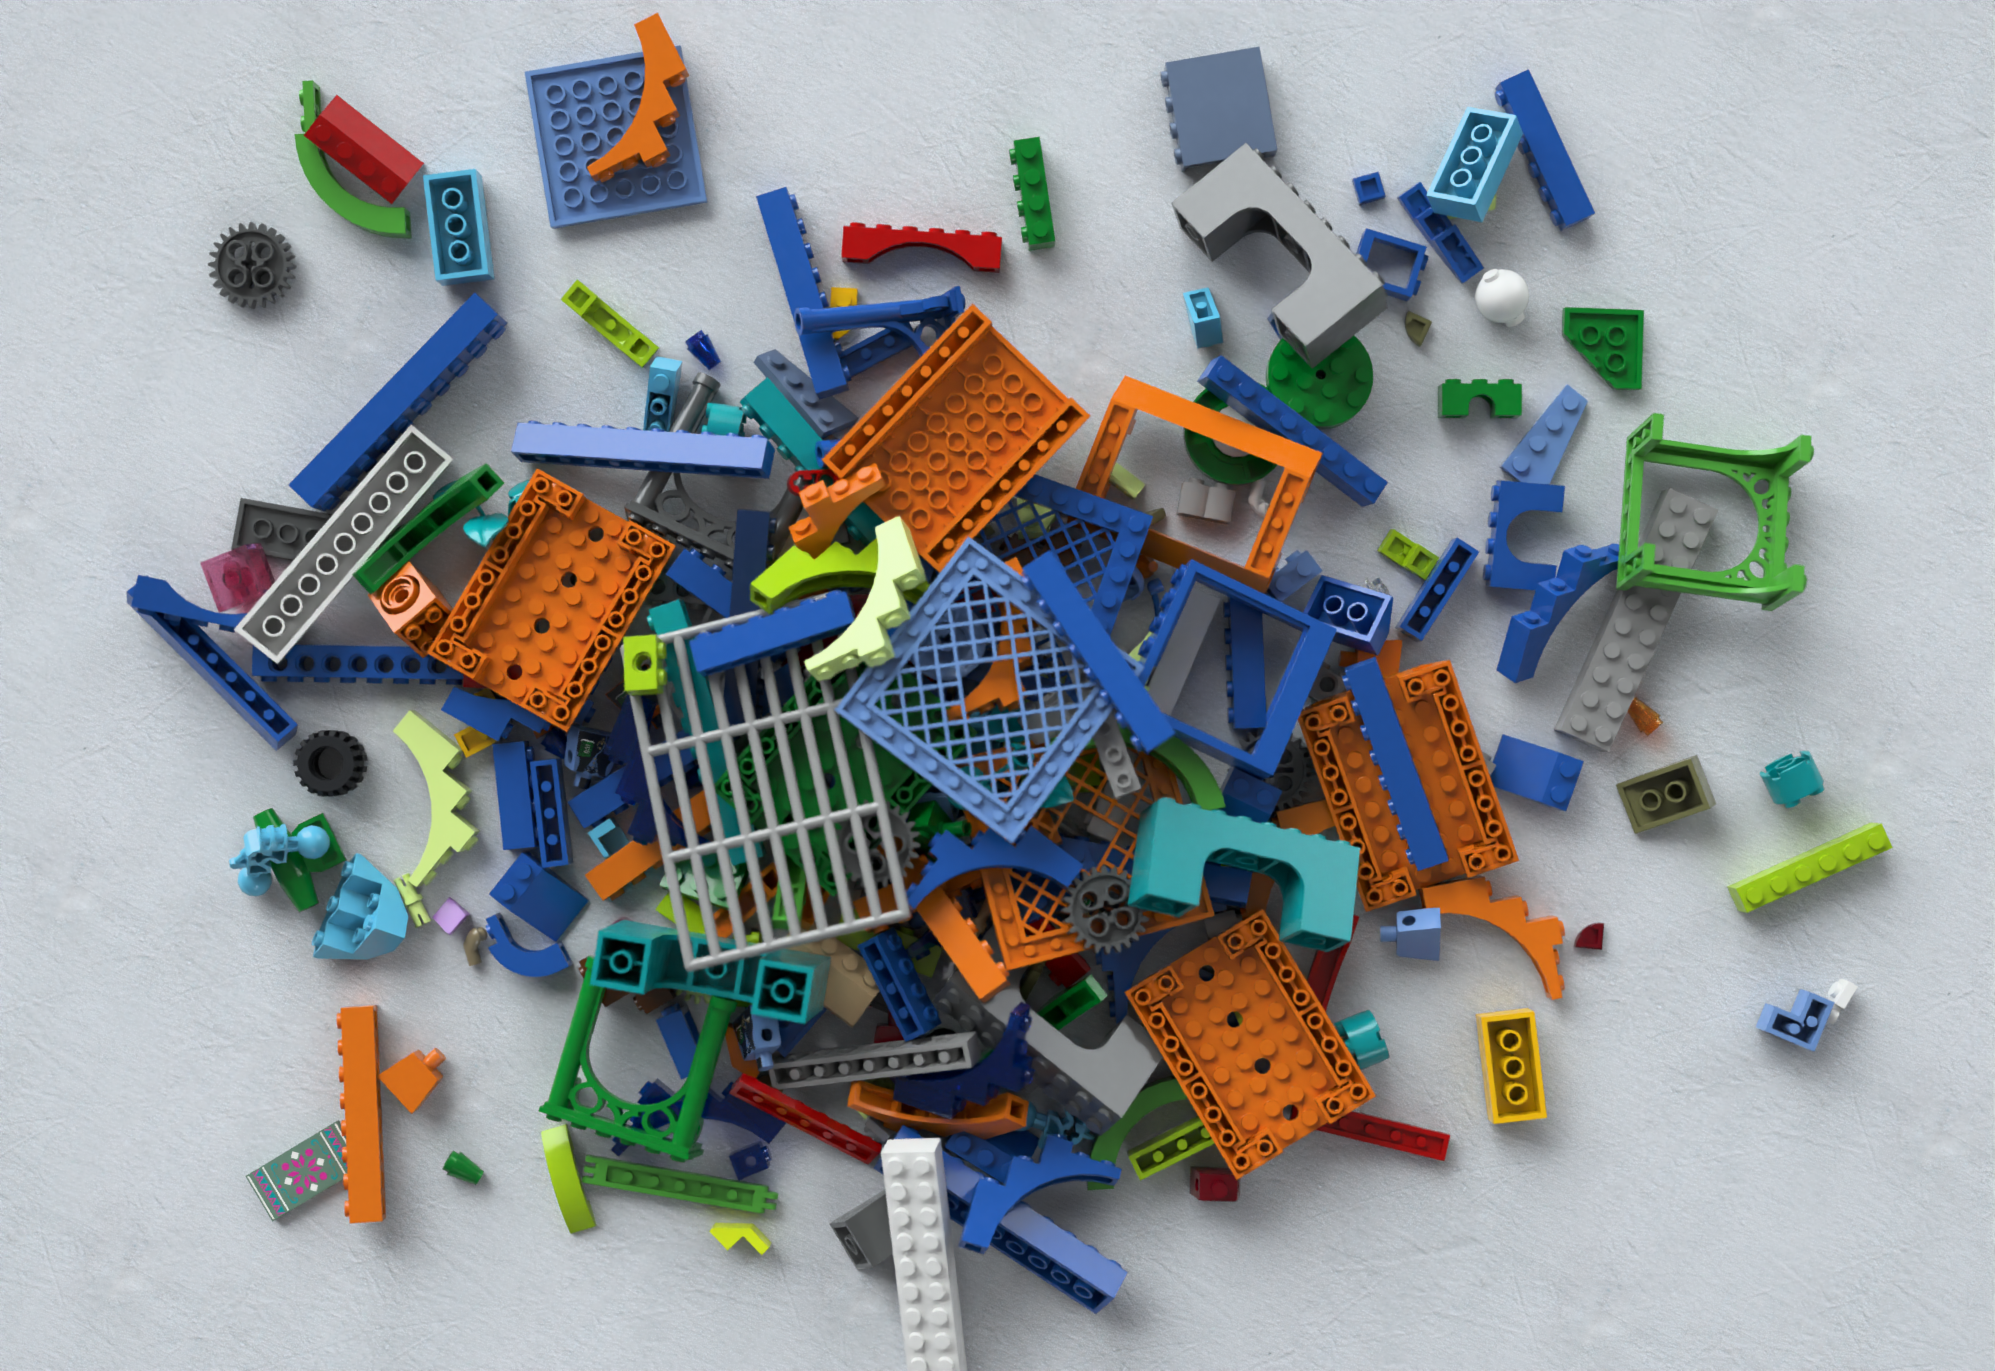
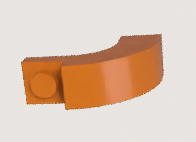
[713,862,778,938]

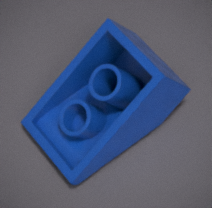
[1490,734,1584,811]
[1220,766,1282,823]
[489,851,589,942]

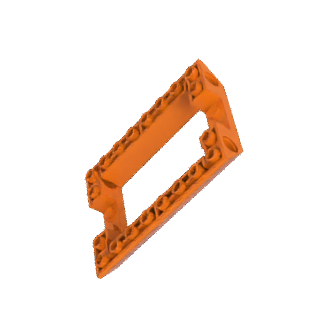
[1067,375,1323,595]

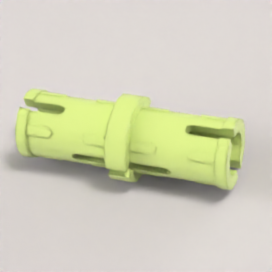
[393,873,432,928]

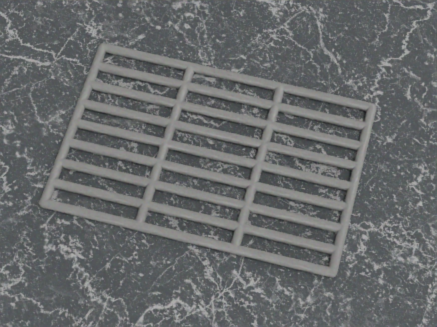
[620,592,910,972]

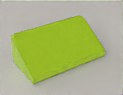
[655,892,705,934]

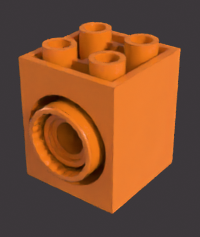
[368,561,453,658]

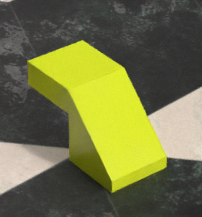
[709,1223,772,1255]

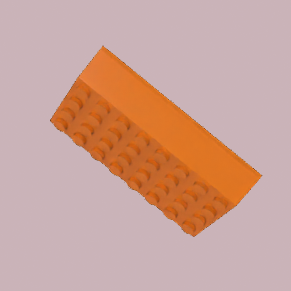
[822,304,1091,573]

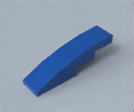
[1397,182,1484,284]

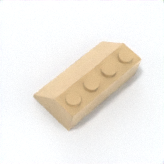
[786,922,880,1028]

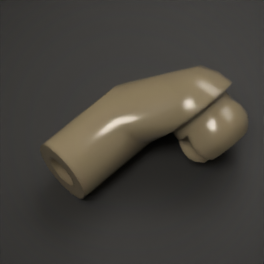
[463,927,488,966]

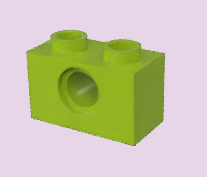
[623,635,667,696]

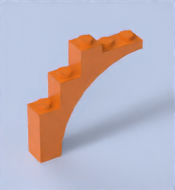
[587,13,689,182]
[789,463,886,600]
[946,557,1040,726]
[1239,798,1335,920]
[1418,875,1565,1000]
[847,1080,1029,1140]

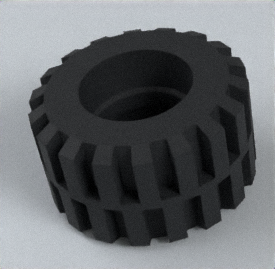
[293,730,368,797]

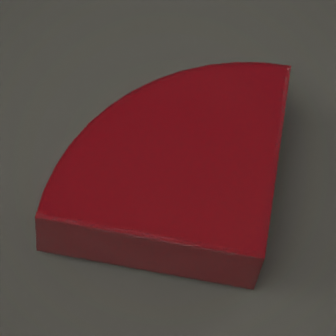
[1574,923,1604,950]

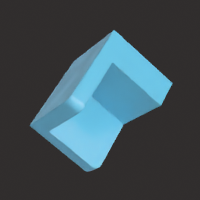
[588,817,630,859]

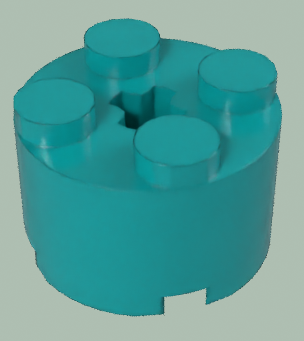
[701,403,747,437]
[1760,751,1825,808]
[1334,1010,1389,1070]

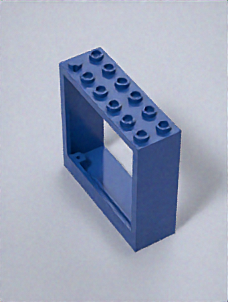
[1137,559,1337,780]

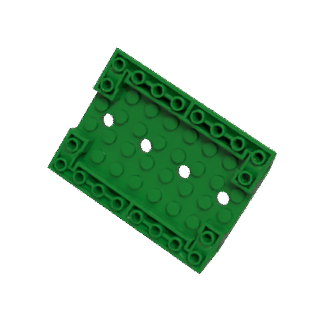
[714,661,978,897]

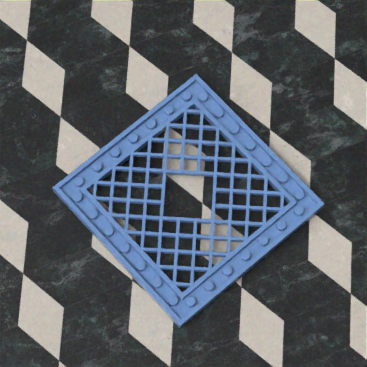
[835,537,1145,844]

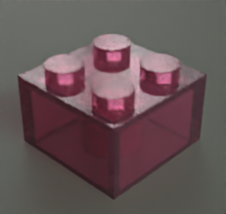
[200,543,275,613]

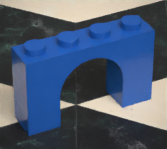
[1483,480,1565,590]

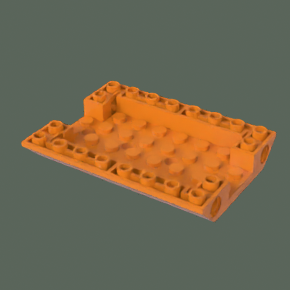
[427,468,677,732]
[1298,660,1519,912]
[1125,909,1376,1180]

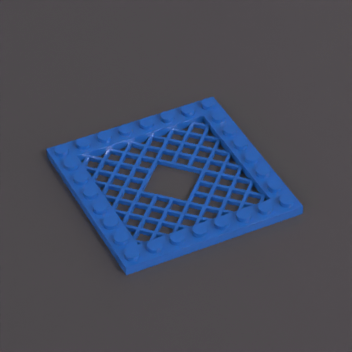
[887,474,1153,709]

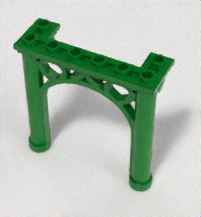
[539,955,738,1163]

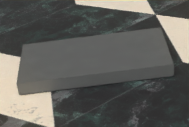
[231,498,333,561]

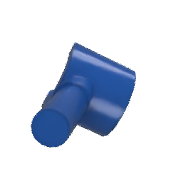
[1147,578,1165,617]

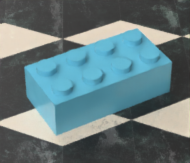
[1426,107,1523,222]
[423,169,495,286]

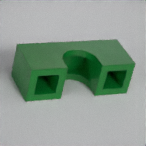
[1438,379,1522,419]

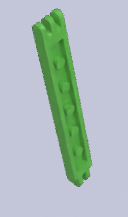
[582,1155,779,1213]

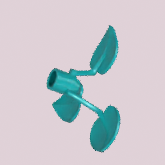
[433,480,530,548]
[947,704,1074,810]

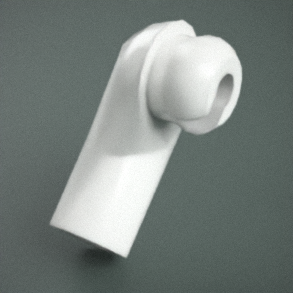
[1248,480,1270,517]

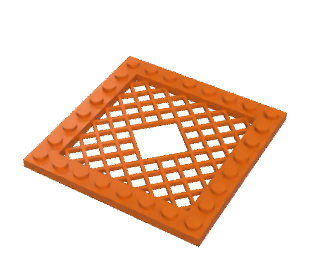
[955,720,1215,971]

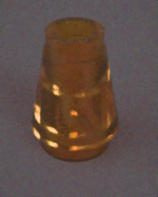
[1627,697,1663,736]

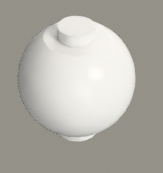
[1475,269,1529,327]

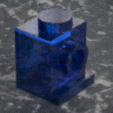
[729,1140,772,1181]

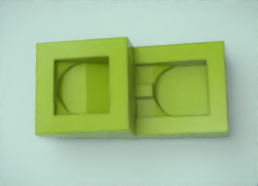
[1377,529,1439,580]

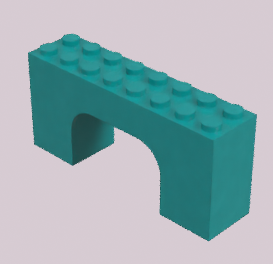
[1128,797,1360,952]
[590,920,831,1024]

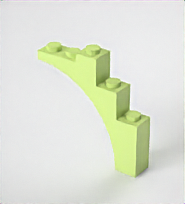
[805,516,927,681]
[393,710,480,887]

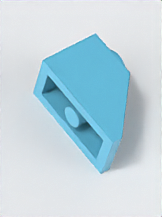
[1183,287,1223,349]

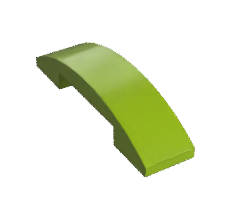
[561,279,659,368]
[541,1124,597,1234]

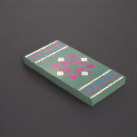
[246,1120,348,1222]

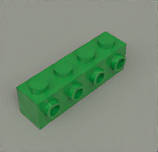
[1009,137,1055,251]

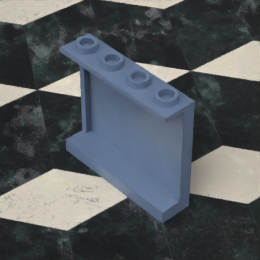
[1160,46,1277,172]

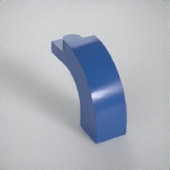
[486,913,573,977]

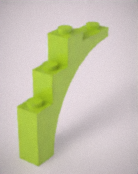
[750,538,931,615]

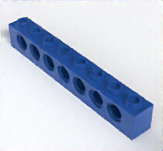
[252,645,463,685]

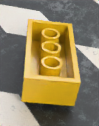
[1475,1008,1547,1124]

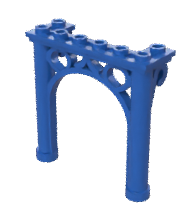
[794,286,965,468]

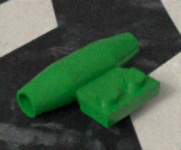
[253,808,347,912]

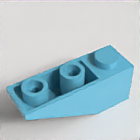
[643,356,683,432]

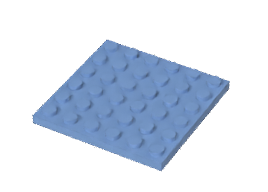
[525,45,708,229]

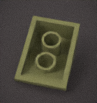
[1616,755,1716,834]

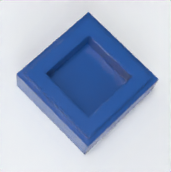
[1352,171,1386,205]

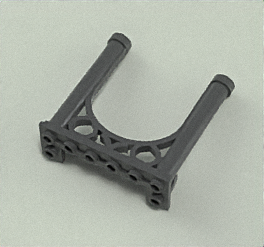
[624,372,837,570]

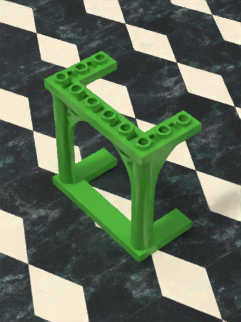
[1616,413,1814,611]

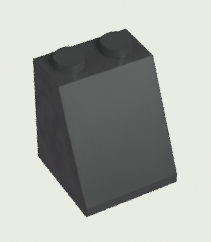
[830,1190,893,1269]

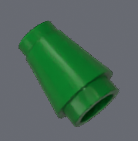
[442,1151,484,1185]

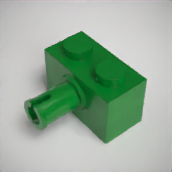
[907,800,972,862]

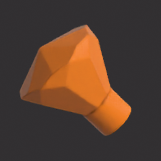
[1136,554,1158,579]

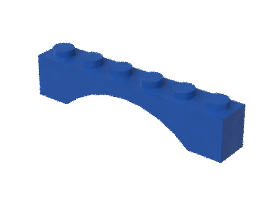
[131,575,248,633]

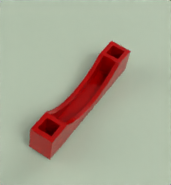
[841,222,1002,273]
[1306,914,1359,1012]

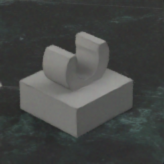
[864,1116,894,1142]

